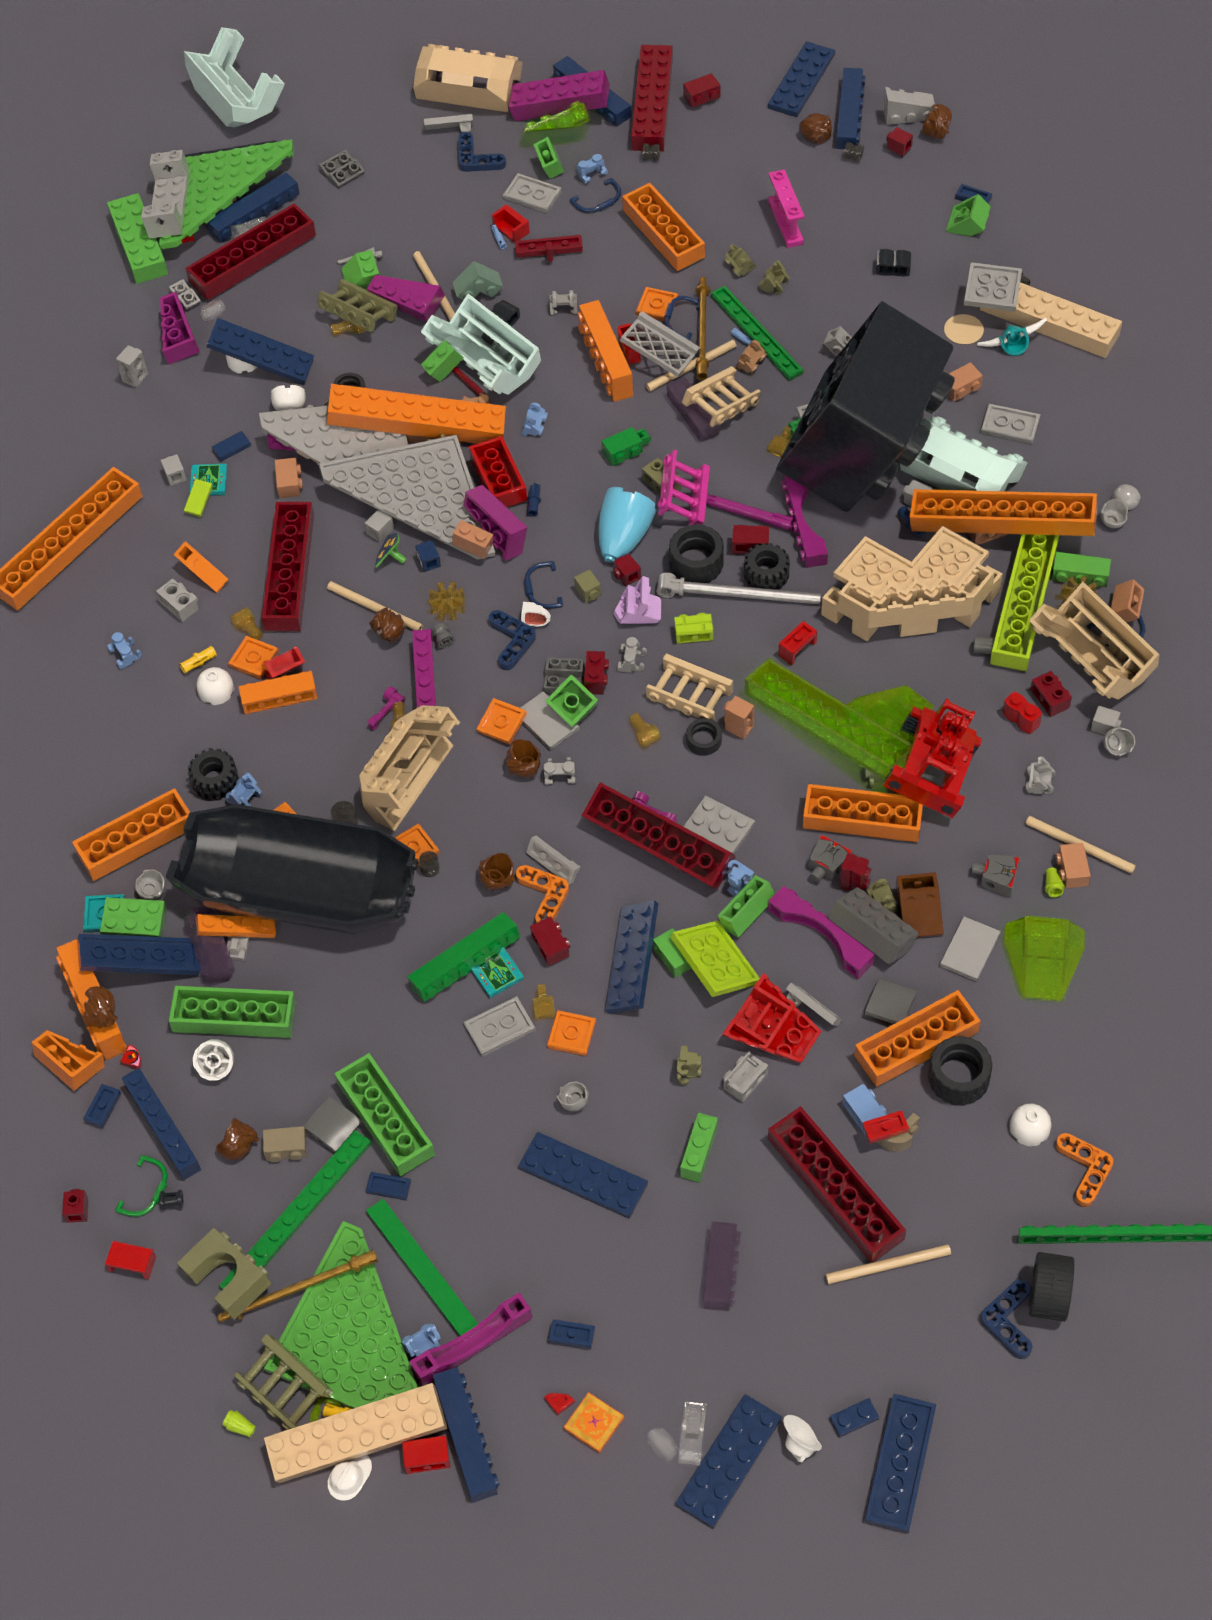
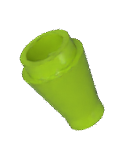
[1045,868,1065,897]
[222,1410,256,1438]

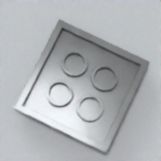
[964,263,1022,312]
[683,795,755,854]

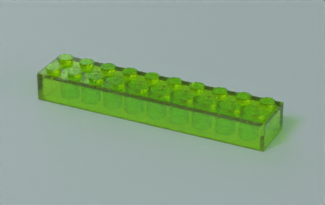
[745,658,912,780]

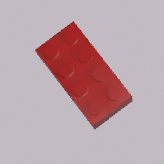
[469,436,527,507]

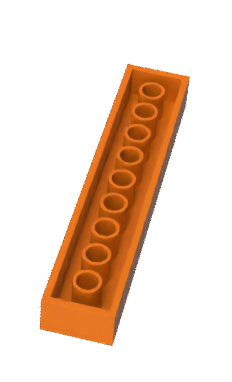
[327,384,506,444]
[0,467,143,611]
[910,489,1097,536]

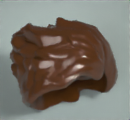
[922,104,952,139]
[799,113,832,144]
[369,607,406,642]
[504,739,541,778]
[478,853,515,891]
[83,986,118,1028]
[216,1118,260,1160]

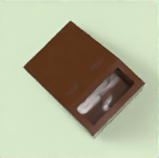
[896,872,944,938]

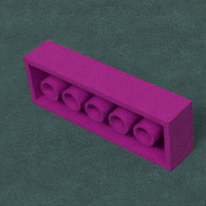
[509,70,610,121]

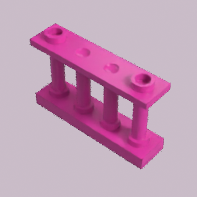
[768,169,805,248]
[658,450,710,525]

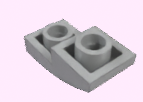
[169,279,201,310]

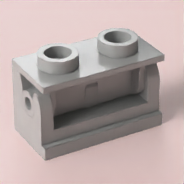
[723,1052,768,1103]

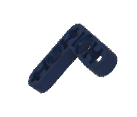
[459,132,506,172]
[489,610,536,670]
[981,1279,1033,1359]

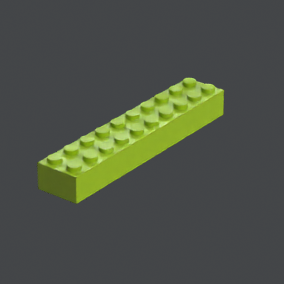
[990,534,1060,672]

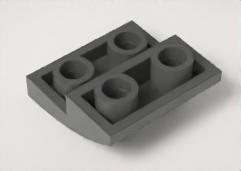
[319,149,365,188]
[543,658,584,694]
[865,978,917,1024]
[304,1097,361,1153]

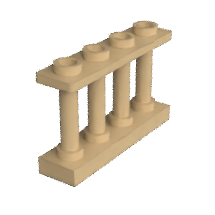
[682,366,761,427]
[646,654,733,721]

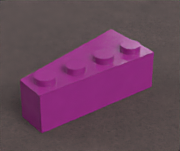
[367,275,445,322]
[160,291,200,364]
[463,485,527,561]

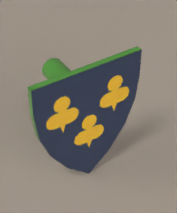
[375,533,406,567]

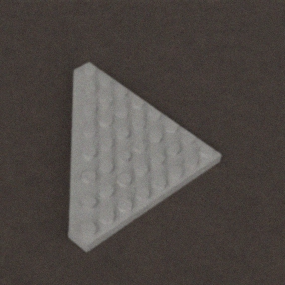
[259,406,408,466]
[319,435,495,560]

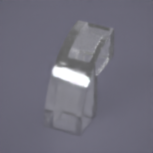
[678,1401,707,1465]

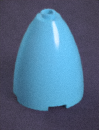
[599,487,657,563]

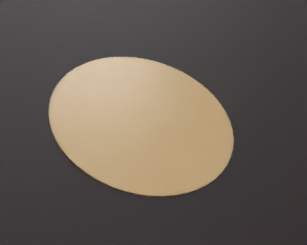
[944,314,984,344]

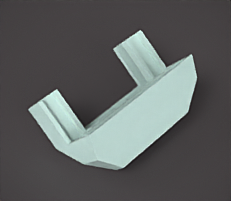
[184,27,285,127]
[421,294,541,394]
[900,416,1028,491]

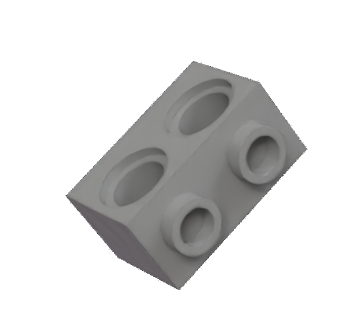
[116,345,148,388]
[156,578,199,622]

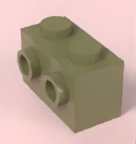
[642,458,681,495]

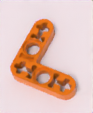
[516,865,569,923]
[1056,1133,1114,1207]

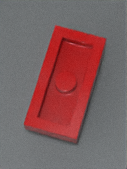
[862,1110,909,1144]

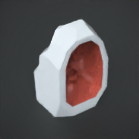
[521,602,551,627]

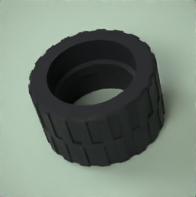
[669,524,724,583]
[928,1036,993,1106]
[1029,1252,1075,1322]

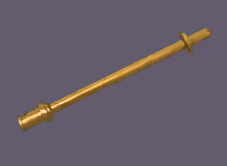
[695,277,710,380]
[217,1249,378,1322]

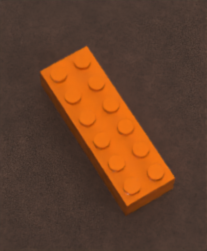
[622,183,705,271]
[577,300,633,402]
[803,784,923,842]
[72,788,190,881]
[56,939,127,1061]
[854,990,981,1087]

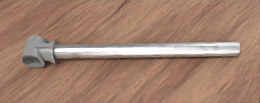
[656,573,821,605]

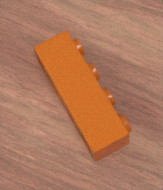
[239,671,318,714]

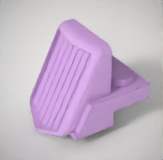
[613,576,661,624]

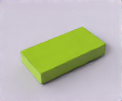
[184,479,213,517]

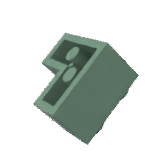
[452,261,503,300]

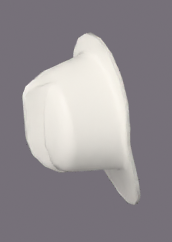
[783,1415,822,1462]
[328,1455,372,1501]

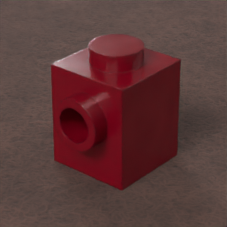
[886,127,913,156]
[613,553,641,586]
[62,1189,89,1223]

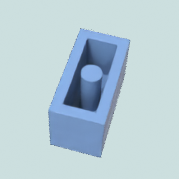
[842,1084,887,1136]

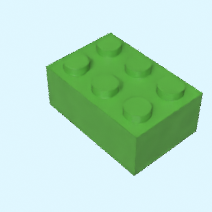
[100,897,167,937]

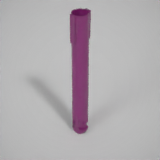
[706,494,794,531]

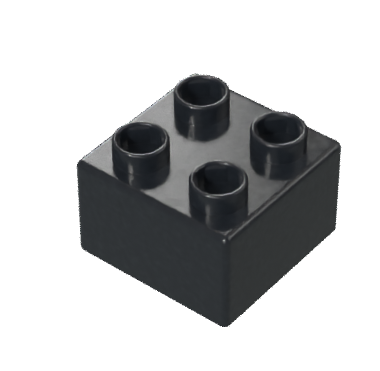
[776,301,955,512]

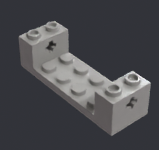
[141,150,190,239]

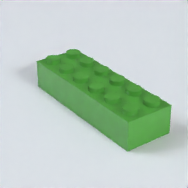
[107,193,168,284]
[169,986,297,1038]
[334,1053,435,1177]

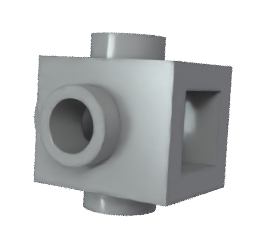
[823,326,852,357]

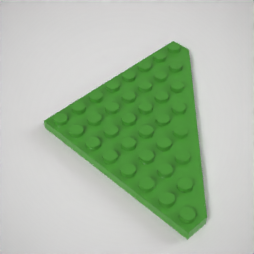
[159,139,294,249]
[264,1221,418,1409]

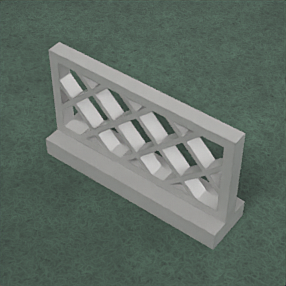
[620,311,700,377]

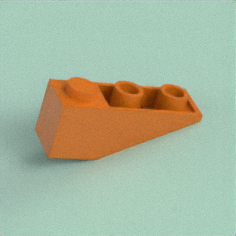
[173,541,229,593]

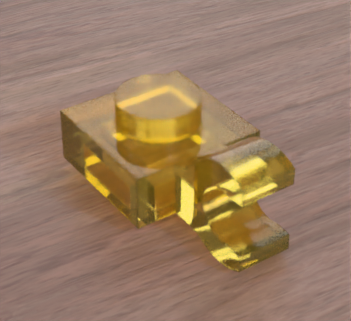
[767,426,791,457]
[533,984,555,1020]

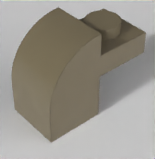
[877,1113,920,1152]

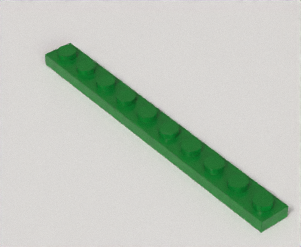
[219,1130,372,1290]
[1018,1223,1212,1244]

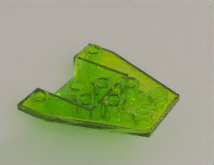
[523,101,591,132]
[845,685,934,753]
[1004,916,1085,1001]

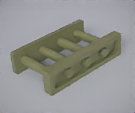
[317,279,398,332]
[234,1334,334,1430]

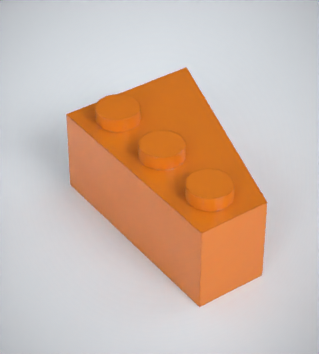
[32,1030,105,1091]

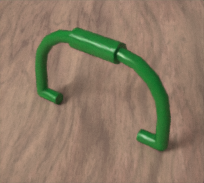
[115,1155,168,1217]

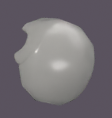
[1110,484,1141,510]
[1100,499,1128,528]
[1103,727,1135,756]
[135,869,165,900]
[556,1081,589,1112]

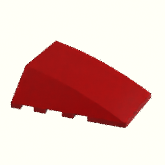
[722,973,822,1064]

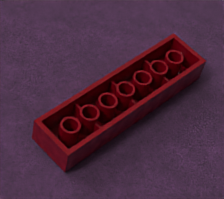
[631,45,673,152]
[185,203,316,301]
[262,502,314,631]
[581,782,736,890]
[768,1106,906,1263]

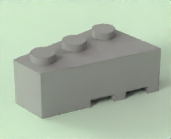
[883,87,935,125]

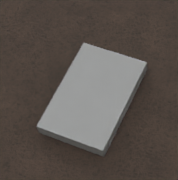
[503,173,562,214]
[981,404,1041,445]
[521,691,579,751]
[940,916,1001,982]
[464,996,536,1057]

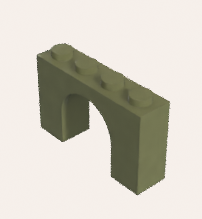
[177,1228,272,1320]

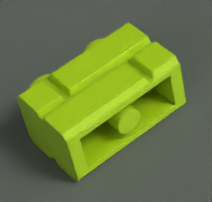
[674,613,713,644]

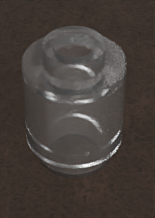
[200,299,226,322]
[647,1427,679,1461]

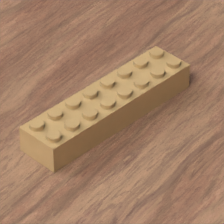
[980,283,1122,358]
[264,1383,448,1483]

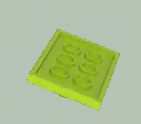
[670,921,760,997]

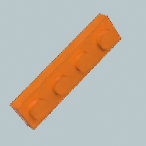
[196,914,276,938]

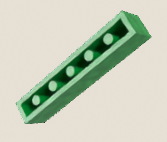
[407,912,520,1002]

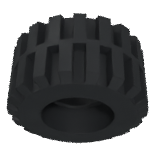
[744,543,790,590]
[188,748,239,800]

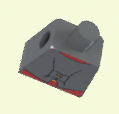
[809,834,853,883]
[972,854,1020,898]

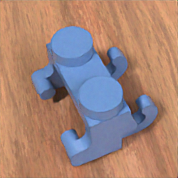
[576,154,608,184]
[521,403,548,436]
[107,632,142,669]
[226,772,262,807]
[727,860,754,897]
[402,1324,441,1357]

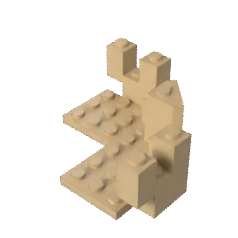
[821,526,1003,641]

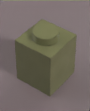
[574,569,601,603]

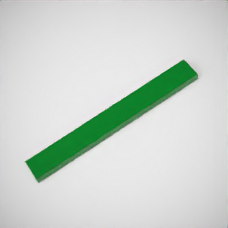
[711,285,804,381]
[366,1199,478,1336]

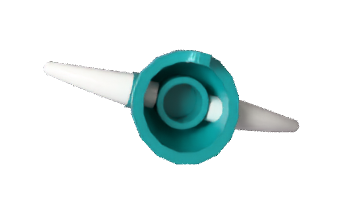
[977,318,1047,356]

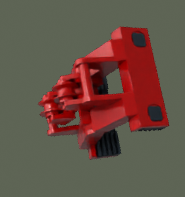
[883,698,982,819]

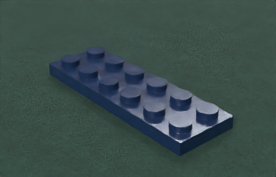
[768,41,835,117]
[206,317,315,385]
[605,900,659,1014]
[77,934,200,975]
[518,1132,648,1219]
[676,1394,782,1529]
[865,1394,937,1533]

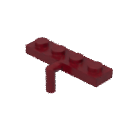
[515,235,583,262]

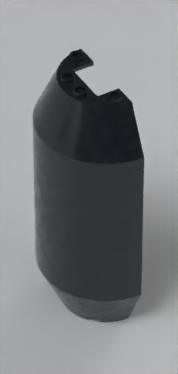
[166,804,418,934]

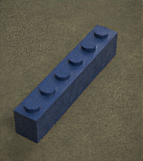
[553,56,631,126]
[836,68,866,150]
[207,172,300,243]
[122,1068,201,1181]
[433,1367,500,1503]

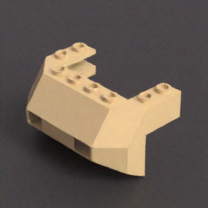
[413,44,523,113]
[1029,582,1159,700]
[359,705,460,831]

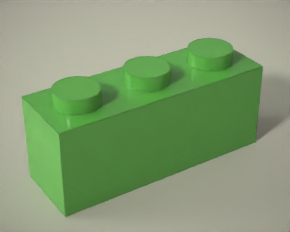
[1052,552,1111,587]
[718,875,775,938]
[680,1113,718,1183]

